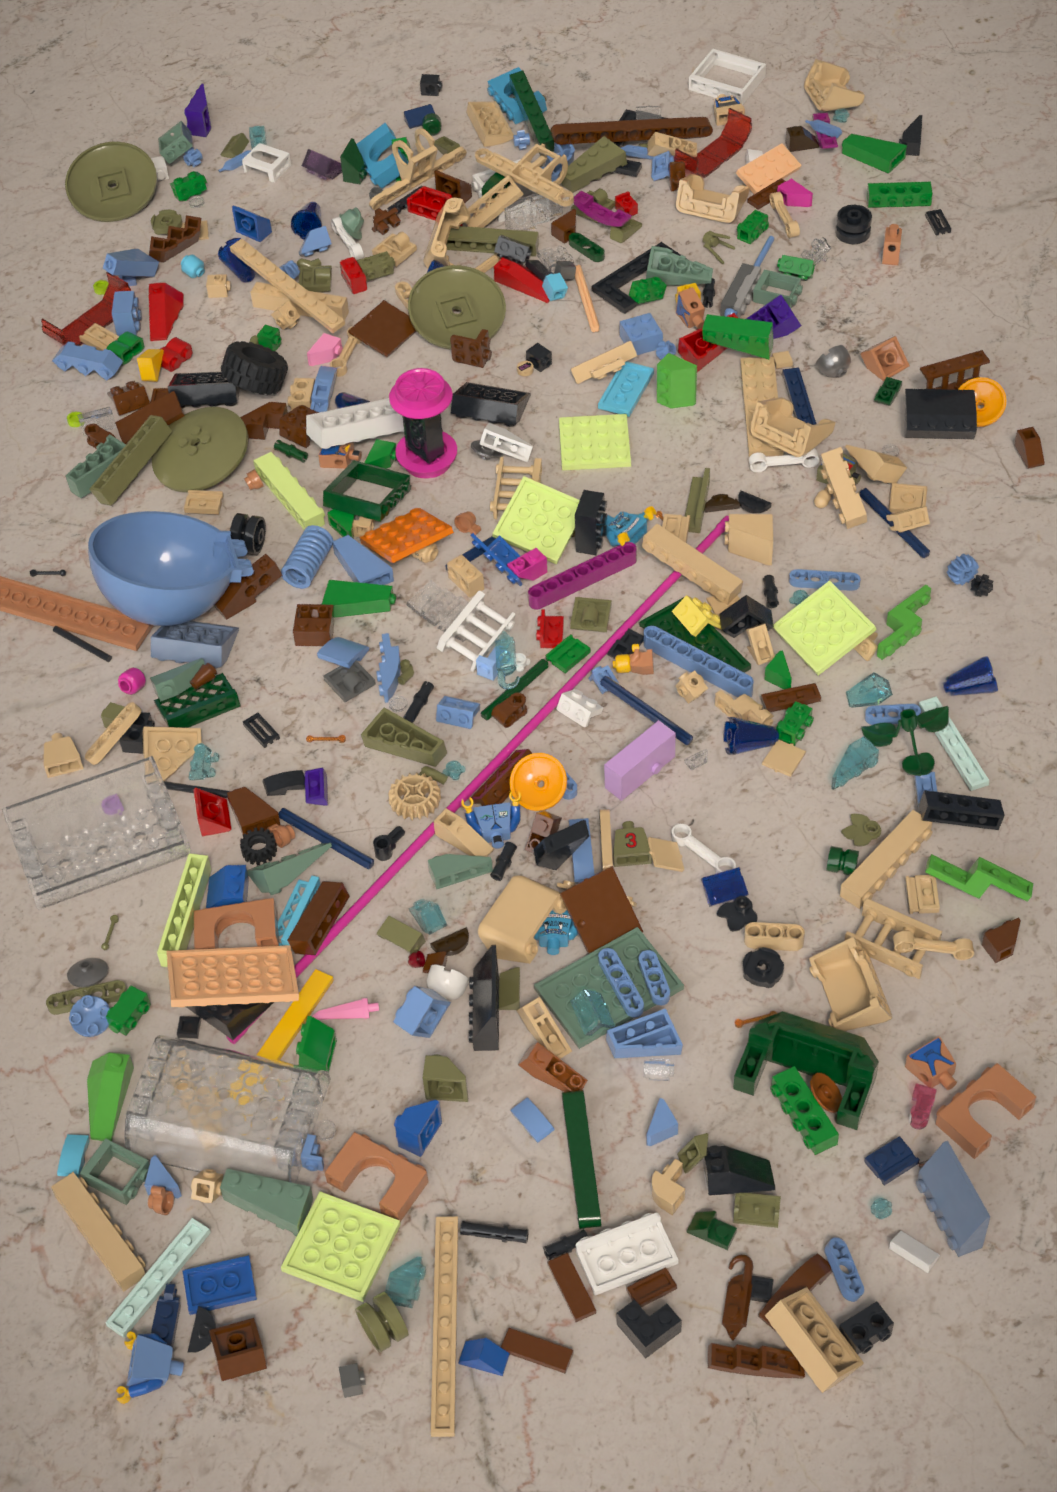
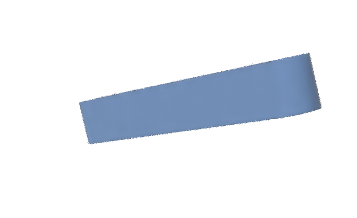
[644,626,754,697]

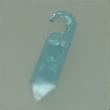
[495,631,520,690]

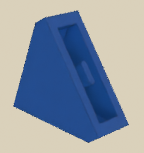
[458,1338,510,1376]

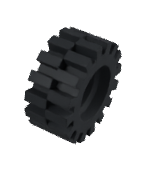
[240,828,277,865]

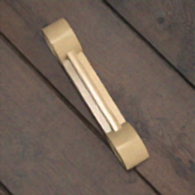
[769,192,800,238]
[330,326,362,377]
[893,931,974,960]

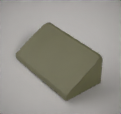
[220,133,249,158]
[499,967,520,1010]
[677,1133,708,1174]

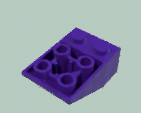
[184,83,212,137]
[746,295,802,339]

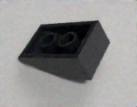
[703,1145,775,1196]

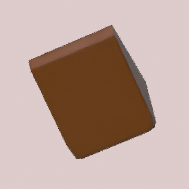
[423,951,447,974]

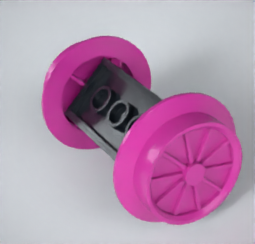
[389,368,458,479]

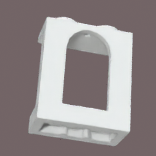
[242,143,291,183]

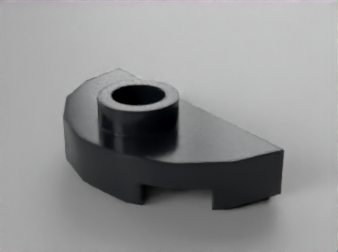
[738,490,772,513]
[187,1306,216,1353]

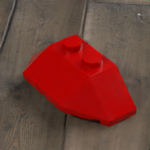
[407,186,463,226]

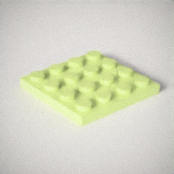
[559,414,631,470]
[492,476,580,564]
[773,580,877,676]
[281,1192,401,1302]

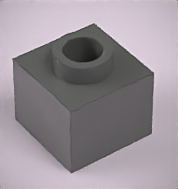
[554,261,576,281]
[339,1363,366,1398]

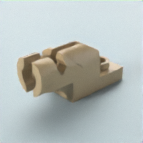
[715,690,774,731]

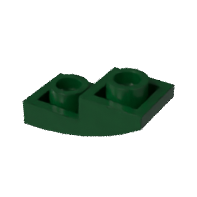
[874,376,902,406]

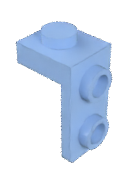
[476,647,511,681]

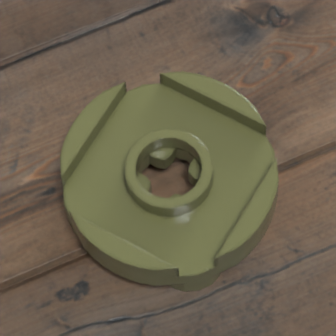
[151,209,183,235]

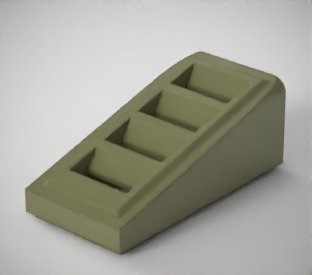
[434,136,460,155]
[610,218,642,243]

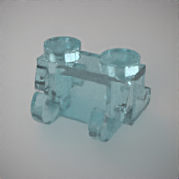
[188,743,220,780]

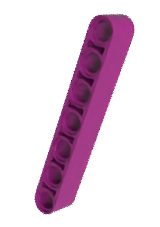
[528,542,637,610]

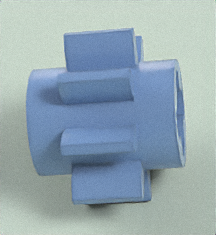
[513,130,530,150]
[183,147,202,168]
[656,340,676,360]

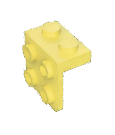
[672,595,722,637]

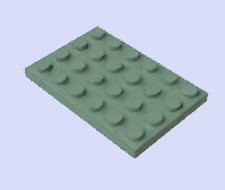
[534,927,684,1049]

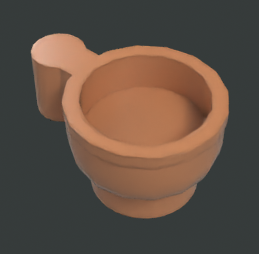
[244,469,264,490]
[454,511,481,535]
[267,824,295,848]
[148,1185,174,1216]

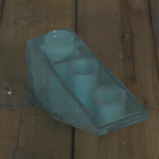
[831,736,879,790]

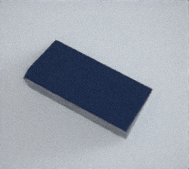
[404,104,435,129]

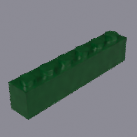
[509,70,554,156]

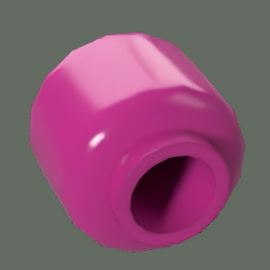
[118,667,146,695]

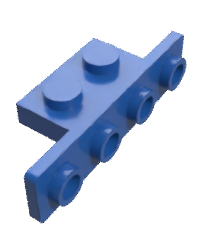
[470,533,523,586]

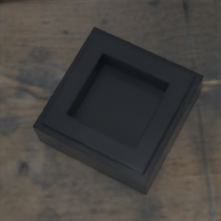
[176,1016,201,1039]
[750,1276,774,1303]

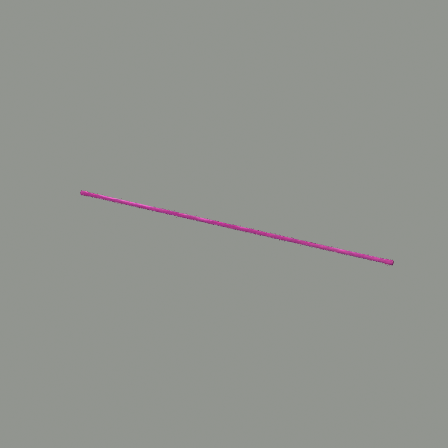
[226,516,729,1044]

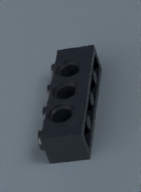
[919,790,1005,830]

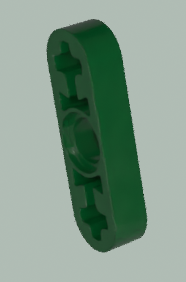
[569,232,605,262]

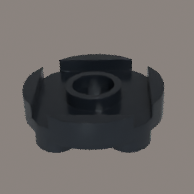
[742,947,784,988]

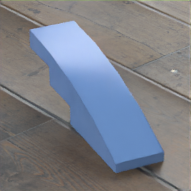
[569,818,594,882]

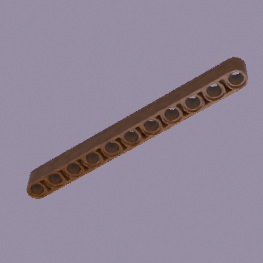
[550,117,713,145]

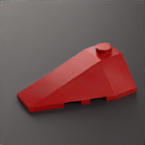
[494,257,550,303]
[149,282,184,341]

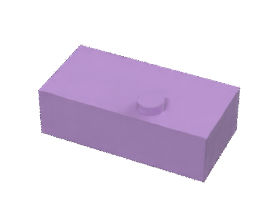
[604,720,676,801]

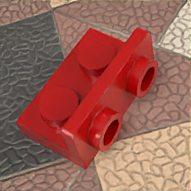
[536,609,564,648]

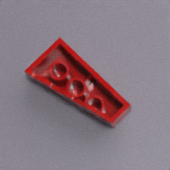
[678,313,738,372]

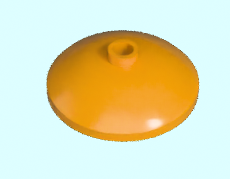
[958,377,1007,427]
[510,753,567,811]

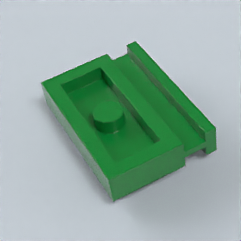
[545,634,591,674]

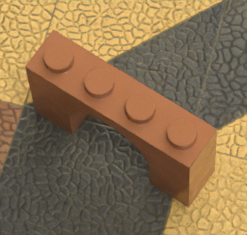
[194,898,279,949]
[935,1063,1036,1159]
[325,1132,429,1222]

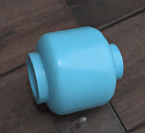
[181,254,205,278]

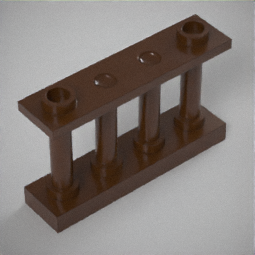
[920,350,990,390]

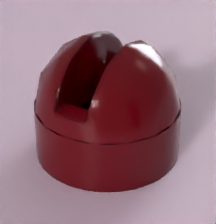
[408,951,425,968]

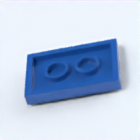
[182,1255,257,1315]

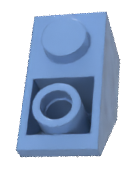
[299,226,332,257]

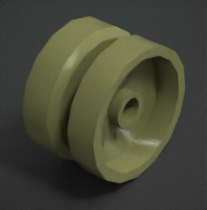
[355,1291,409,1353]

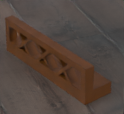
[471,749,532,806]

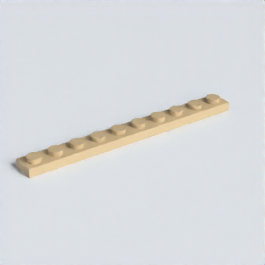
[230,239,345,333]
[431,1216,458,1437]

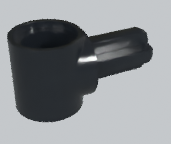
[373,826,405,861]

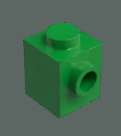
[257,324,282,351]

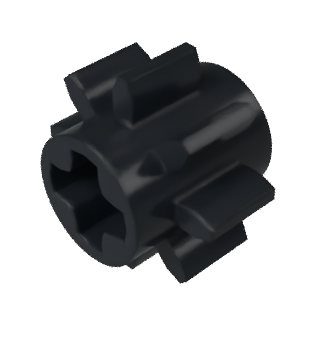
[970,574,994,597]

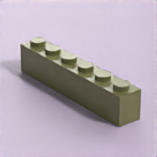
[446,226,539,257]
[89,415,172,506]

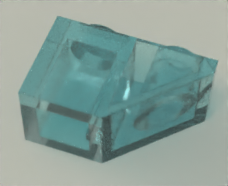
[409,899,447,935]
[385,1256,426,1308]

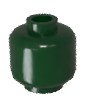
[422,113,442,136]

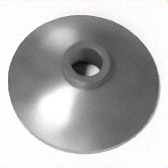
[471,440,504,460]
[67,958,108,987]

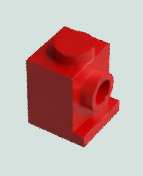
[615,191,638,216]

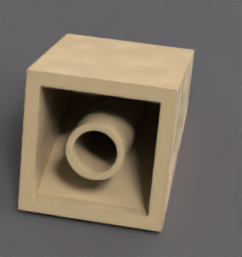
[725,514,773,565]

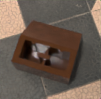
[293,604,334,647]

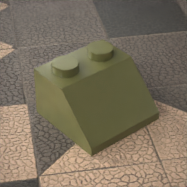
[422,1054,469,1102]

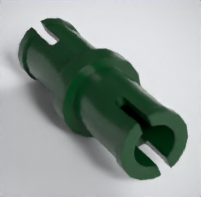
[274,440,308,463]

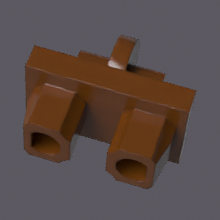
[668,161,686,192]
[372,208,401,235]

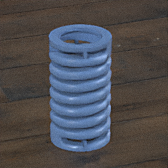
[281,525,333,589]

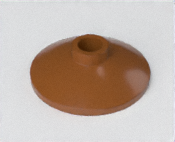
[810,1073,842,1113]

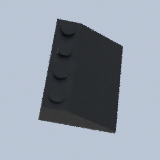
[168,372,240,407]
[451,382,531,426]
[905,389,977,440]
[469,945,499,1051]
[185,1002,274,1040]

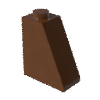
[227,787,281,835]

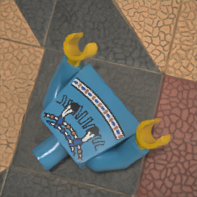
[605,506,657,547]
[534,909,578,955]

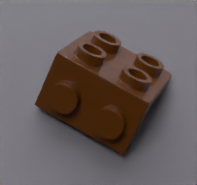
[450,329,492,368]
[107,380,150,416]
[279,405,319,448]

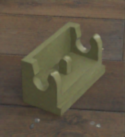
[377,916,426,954]
[733,1193,781,1228]

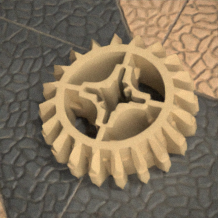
[388,772,441,821]

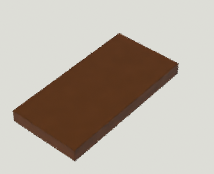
[115,391,185,444]

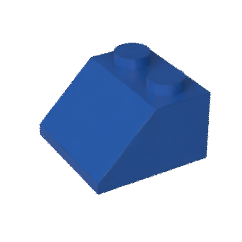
[232,205,272,242]
[206,865,249,909]
[394,1100,442,1157]

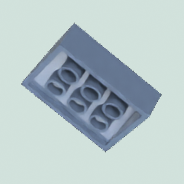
[151,621,239,668]
[916,1141,990,1257]

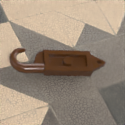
[722,1254,754,1341]

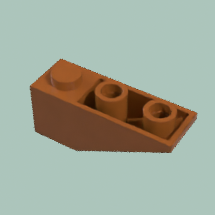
[518,1042,588,1092]

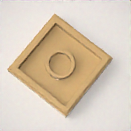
[889,483,927,513]

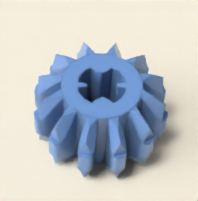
[279,260,300,279]
[946,553,979,585]

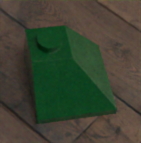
[340,138,367,185]

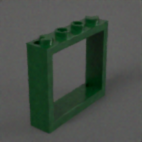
[323,460,412,522]

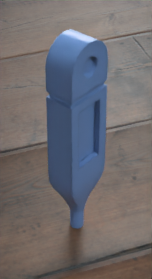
[805,120,842,138]
[620,145,653,160]
[218,150,251,172]

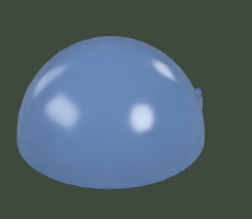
[88,511,254,626]

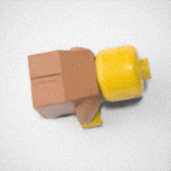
[613,644,654,675]

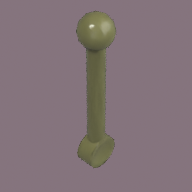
[101,915,119,950]

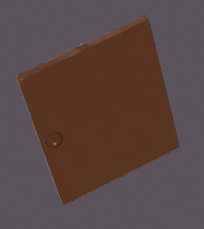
[348,300,417,357]
[559,866,643,954]

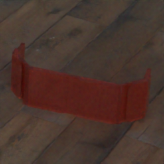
[674,108,752,178]
[41,272,131,346]

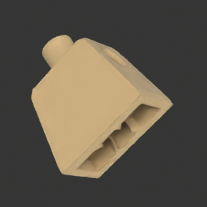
[44,733,83,778]

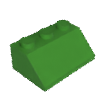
[657,353,697,409]

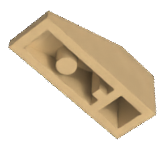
[516,997,572,1059]

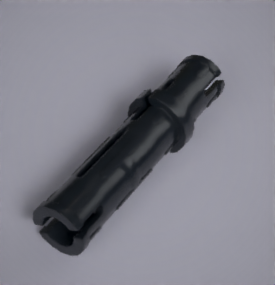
[403,681,434,723]
[460,1221,529,1244]

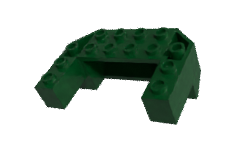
[733,1011,879,1130]

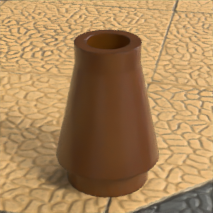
[189,663,217,690]

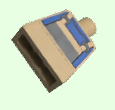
[714,94,745,126]

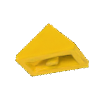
[137,349,164,382]

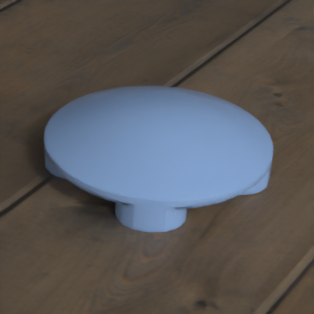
[69,995,110,1037]

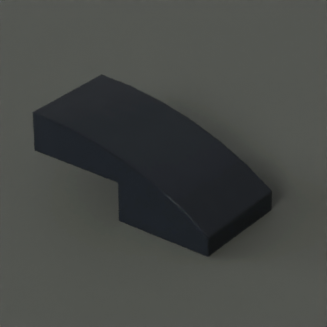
[607,628,644,659]
[262,770,305,796]

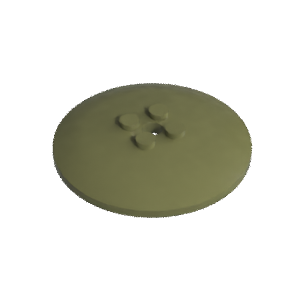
[65,141,157,222]
[408,265,506,349]
[152,407,248,492]

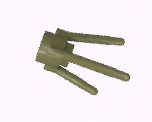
[703,230,735,264]

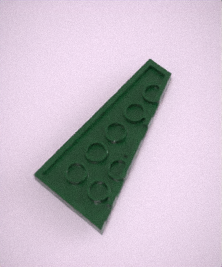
[640,597,751,673]

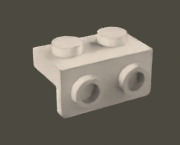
[556,689,604,727]

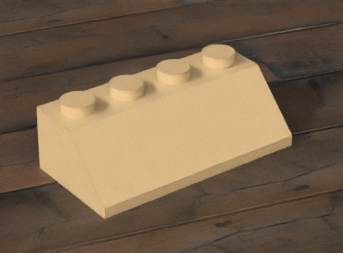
[765,1287,864,1393]

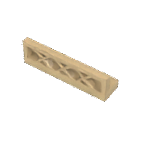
[466,175,524,228]

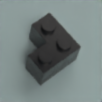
[719,595,774,638]
[616,1300,682,1359]

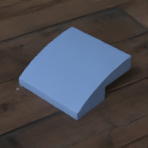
[317,637,369,668]

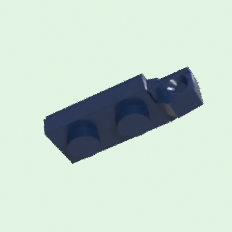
[151,1284,181,1348]

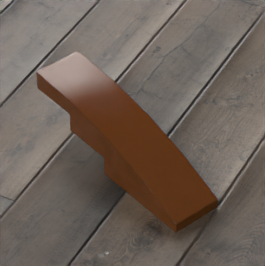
[708,1343,805,1379]

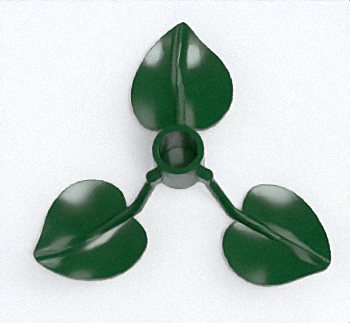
[862,706,949,776]

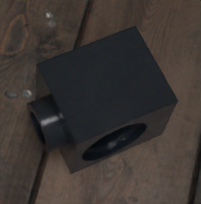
[420,74,443,96]
[526,343,552,372]

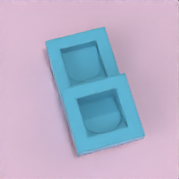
[57,1134,89,1177]

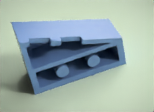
[606,1008,683,1058]

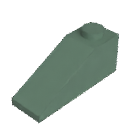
[150,658,205,702]
[428,854,493,890]

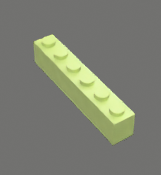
[253,452,325,530]
[157,853,212,967]

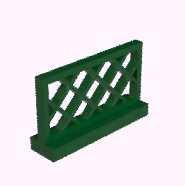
[154,673,241,728]

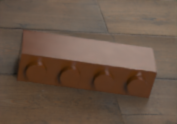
[287,881,350,955]

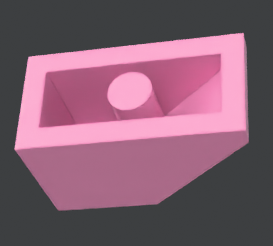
[307,333,343,366]

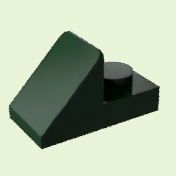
[687,1211,737,1251]

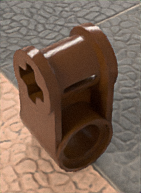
[84,424,116,449]
[491,693,528,728]

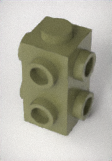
[357,251,395,281]

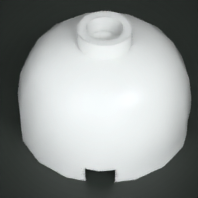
[427,965,469,1001]

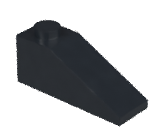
[899,115,923,156]

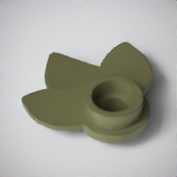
[841,814,881,847]

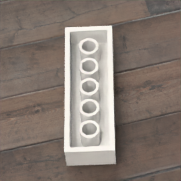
[306,398,404,449]

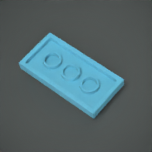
[598,361,654,417]

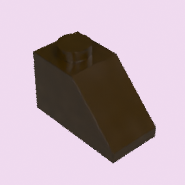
[785,126,819,152]

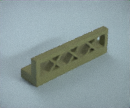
[685,468,710,533]

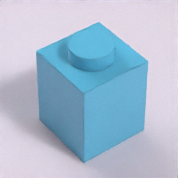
[542,273,568,301]

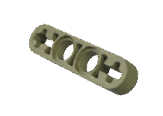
[46,980,127,1015]

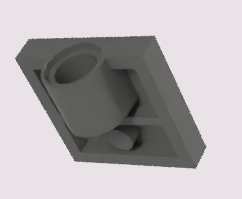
[323,660,376,702]

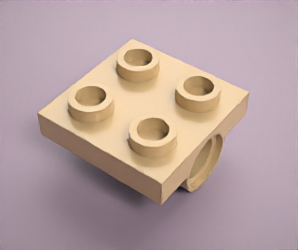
[372,232,417,267]

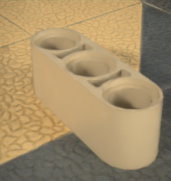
[744,922,805,951]

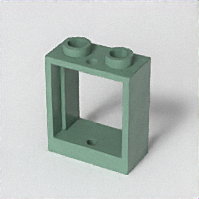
[158,121,193,164]
[753,269,803,308]
[80,1138,150,1205]

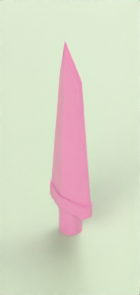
[312,998,379,1020]

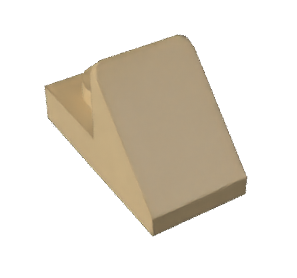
[746,624,775,665]

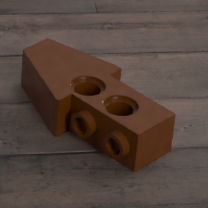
[214,554,283,620]

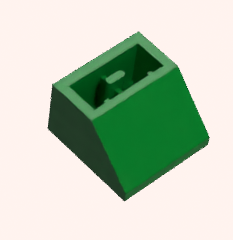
[296,1016,337,1077]

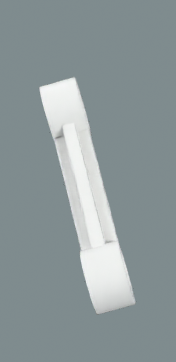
[331,216,364,261]
[749,449,819,472]
[672,824,736,880]

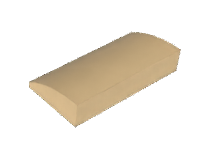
[466,101,514,147]

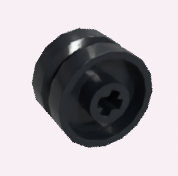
[835,204,872,245]
[230,513,266,555]

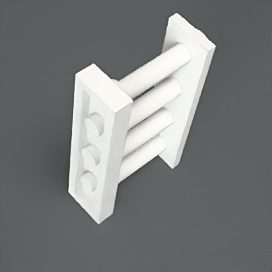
[437,590,515,672]

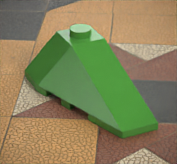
[87,1052,134,1141]

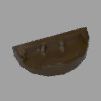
[705,494,740,513]
[430,927,469,956]

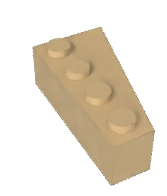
[820,447,867,529]

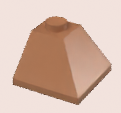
[860,336,910,381]

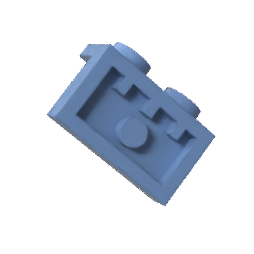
[651,151,676,181]
[436,696,480,729]

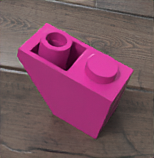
[777,178,813,207]
[507,548,548,581]

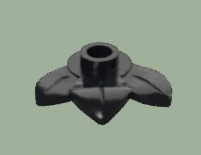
[717,896,758,932]

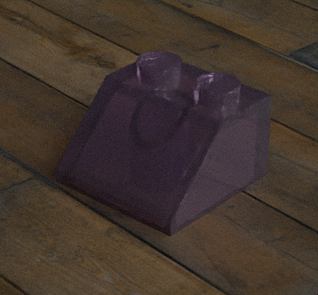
[301,149,342,180]

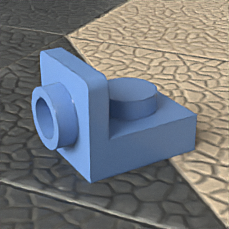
[588,665,619,694]
[301,1134,324,1171]

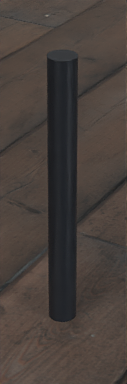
[53,626,112,662]
[161,781,230,798]

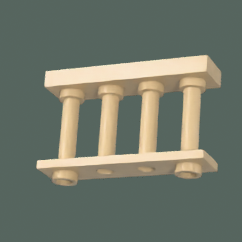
[490,457,542,519]
[845,898,942,979]

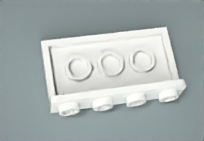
[576,1213,679,1295]

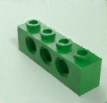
[867,181,933,208]
[770,1066,839,1155]

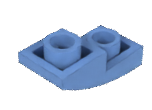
[510,1097,555,1143]

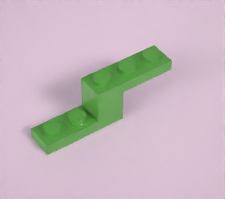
[877,585,931,660]
[925,854,1034,902]

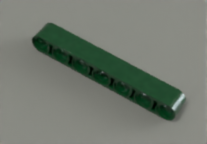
[562,1090,602,1229]

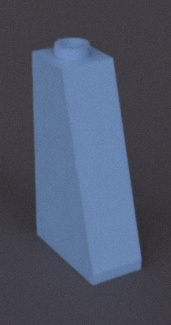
[103,249,159,277]
[332,535,394,585]

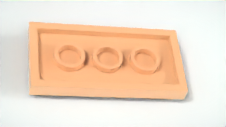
[736,143,802,194]

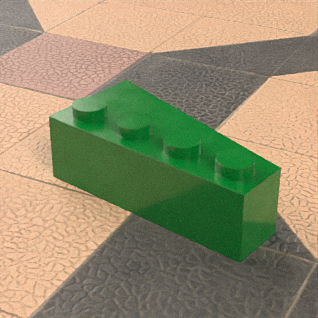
[702,314,774,360]

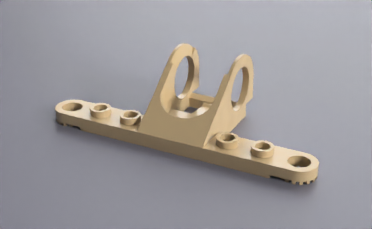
[369,128,467,210]
[475,143,574,207]

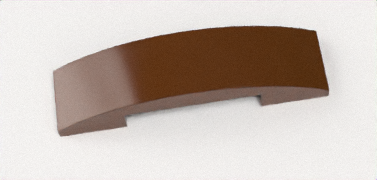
[758,1253,833,1331]

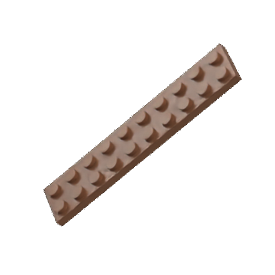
[0,576,154,651]

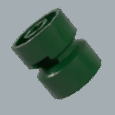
[826,846,859,875]

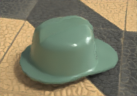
[339,207,364,240]

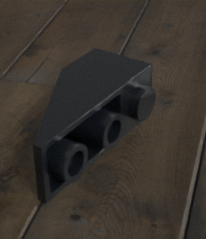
[533,820,589,870]

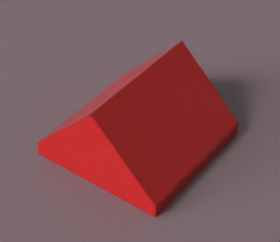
[194,788,232,837]

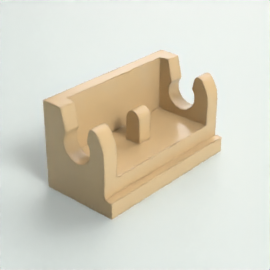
[886,507,930,532]

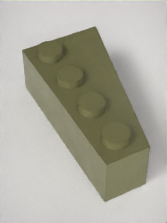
[560,136,627,193]
[361,707,447,767]

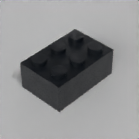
[575,490,607,556]

